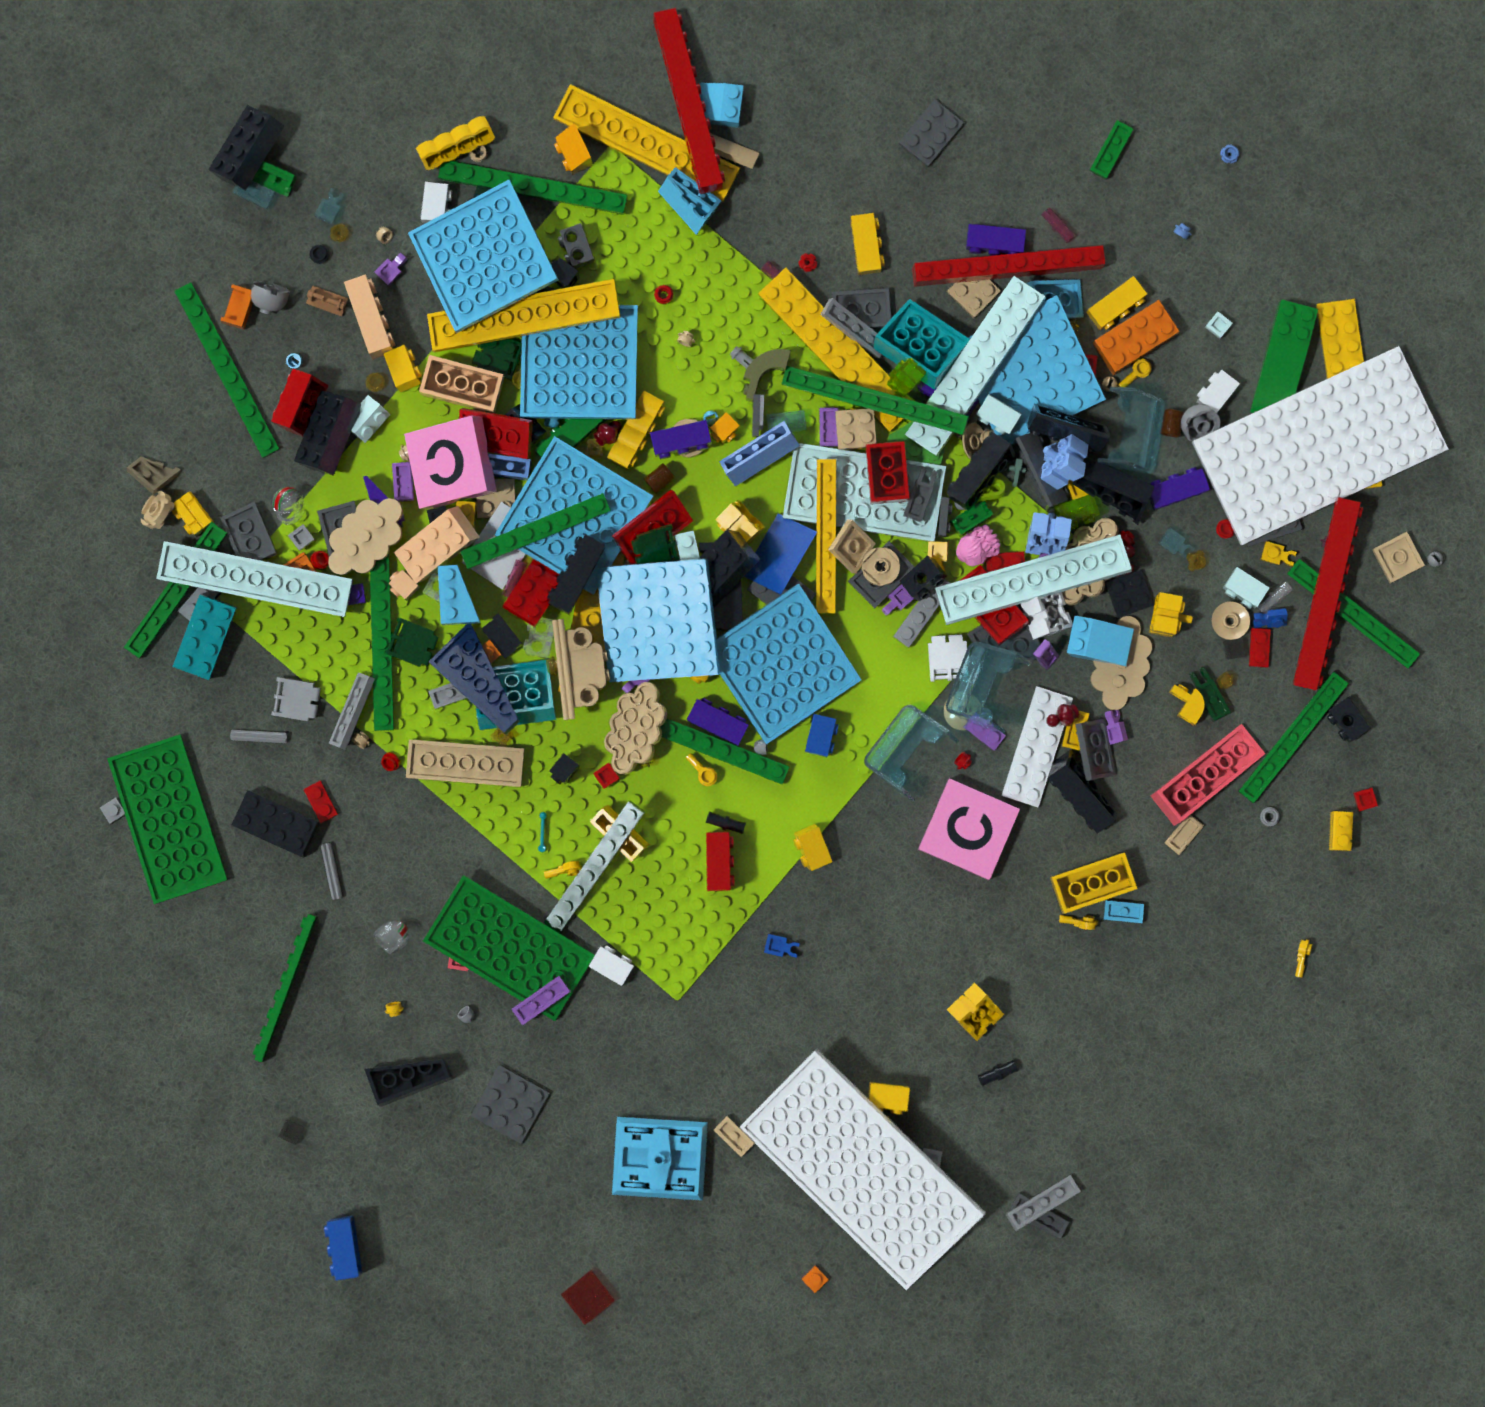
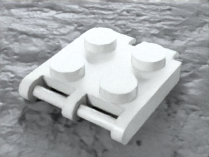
[928,635,969,682]

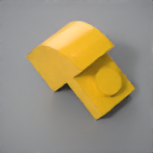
[1169,684,1204,726]

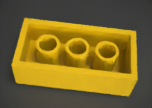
[1050,852,1137,914]

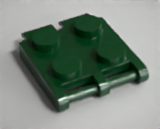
[472,339,522,381]
[631,524,681,564]
[384,617,439,667]

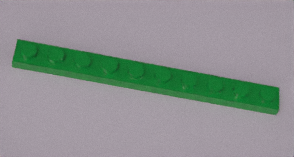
[438,161,628,215]
[174,282,280,458]
[782,366,969,435]
[370,554,394,731]

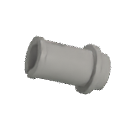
[729,346,754,370]

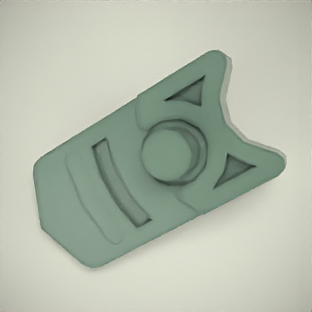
[1009,458,1026,487]

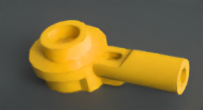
[1118,359,1152,390]
[686,753,717,787]
[544,861,582,879]
[1059,915,1098,930]
[1295,939,1313,977]

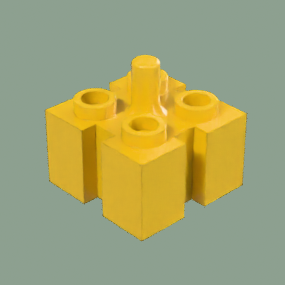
[715,500,766,544]
[1149,592,1193,637]
[947,983,1004,1041]

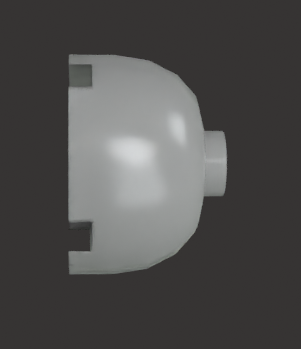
[251,281,290,314]
[1181,404,1220,441]

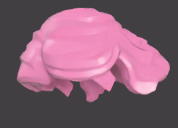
[956,525,1001,566]

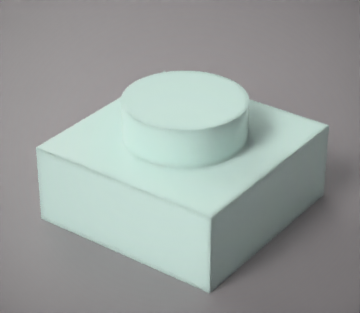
[1205,312,1232,339]

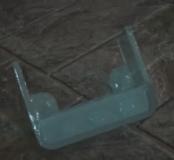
[1098,387,1165,474]
[946,642,1032,733]
[864,705,959,802]

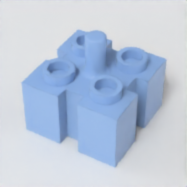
[1041,434,1088,490]
[1025,512,1072,555]

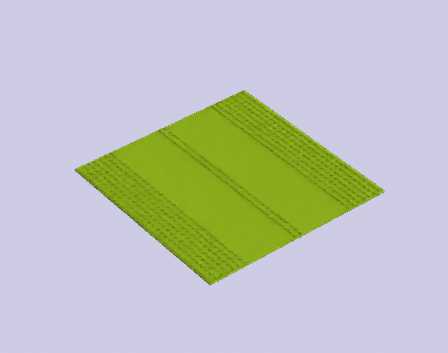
[217,147,1073,1000]

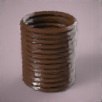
[1160,409,1184,437]
[644,463,675,494]

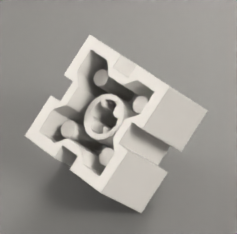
[1021,592,1073,640]

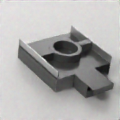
[752,394,764,438]

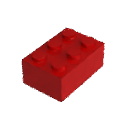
[271,368,329,437]
[865,441,909,505]
[706,832,734,891]

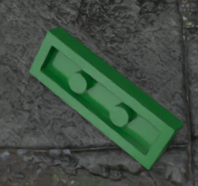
[1089,120,1133,180]

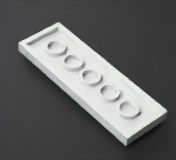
[1001,686,1073,808]

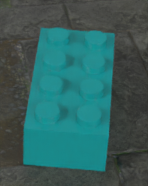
[172,594,237,680]

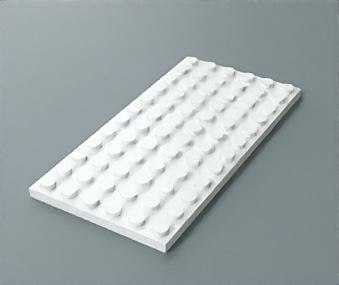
[1192,346,1448,546]
[739,1049,985,1290]

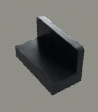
[482,613,523,658]

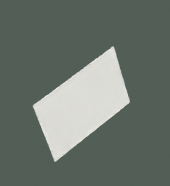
[462,502,526,590]

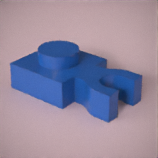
[1253,608,1288,628]
[764,934,800,957]

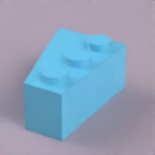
[658,167,722,235]
[438,565,481,625]

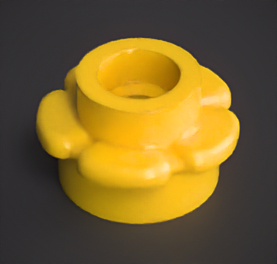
[385,1001,404,1017]

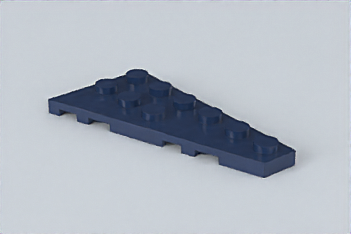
[429,624,520,735]

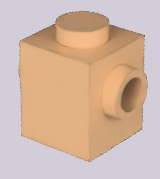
[389,570,420,601]

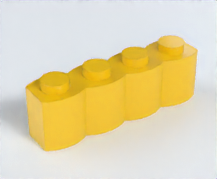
[416,116,495,170]
[607,391,666,470]

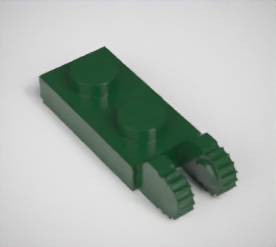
[1189,667,1231,722]

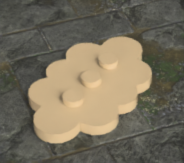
[328,498,403,575]
[1062,518,1119,605]
[1091,616,1152,710]
[604,682,667,775]

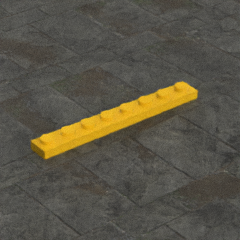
[816,459,836,613]

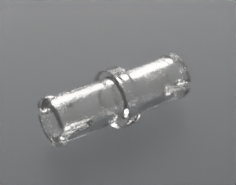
[1257,581,1293,614]

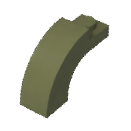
[743,349,791,402]

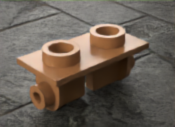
[306,286,348,316]

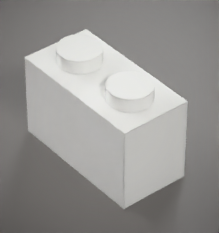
[421,182,452,223]
[1196,370,1240,413]
[589,945,634,986]

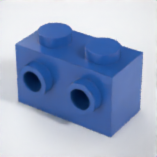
[805,714,839,758]

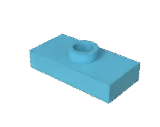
[1103,900,1144,923]

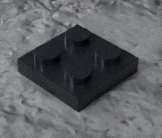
[1105,570,1154,619]

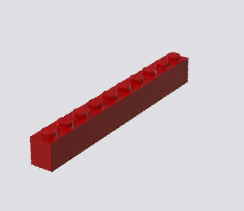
[653,8,725,194]
[912,245,1105,287]
[1293,497,1363,690]

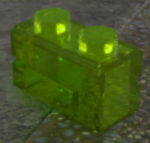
[887,358,926,398]
[1054,495,1100,530]

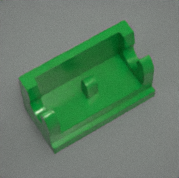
[253,161,297,197]
[950,501,993,537]

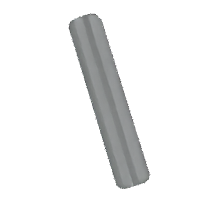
[230,730,288,743]
[321,843,342,900]

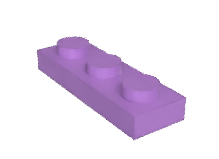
[511,976,570,1025]

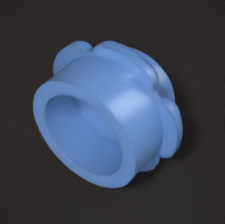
[1220,145,1239,163]
[1174,223,1192,240]

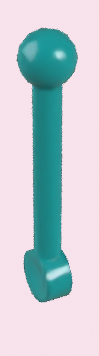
[538,812,547,852]

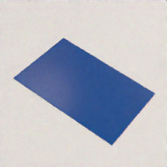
[744,513,817,595]

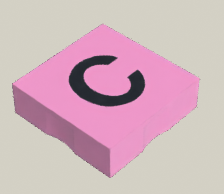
[404,416,497,509]
[918,778,1020,880]

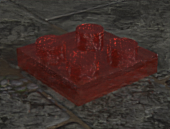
[561,1270,615,1325]

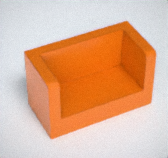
[220,284,253,330]

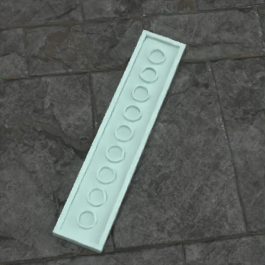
[905,276,1046,456]
[935,535,1132,625]
[156,541,353,617]

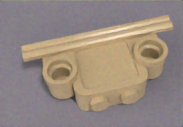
[552,619,610,720]

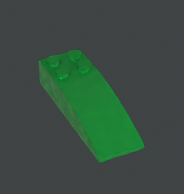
[1250,299,1318,413]

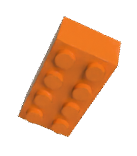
[1093,300,1180,375]

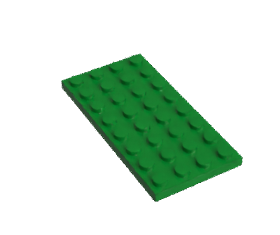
[107,734,228,905]
[423,875,595,1021]

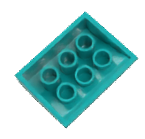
[873,299,970,390]
[476,659,556,730]

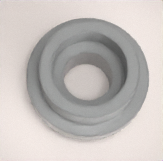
[1260,807,1280,826]

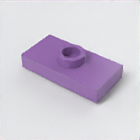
[819,408,839,447]
[392,462,414,502]
[1033,639,1059,670]

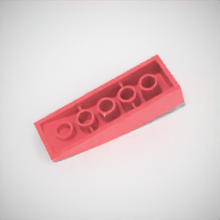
[1151,724,1265,826]

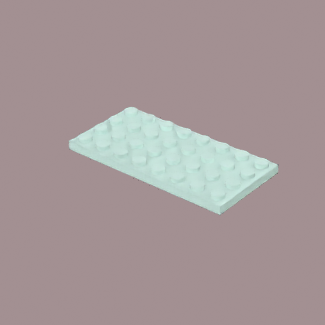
[783,443,946,541]

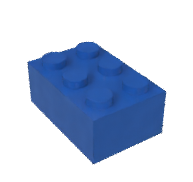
[324,1216,362,1280]

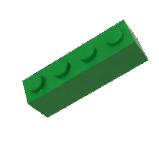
[535,419,607,458]

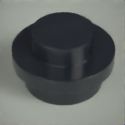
[310,245,329,264]

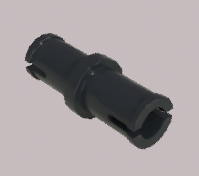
[706,811,746,834]
[977,1060,1018,1087]

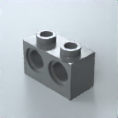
[558,223,594,269]

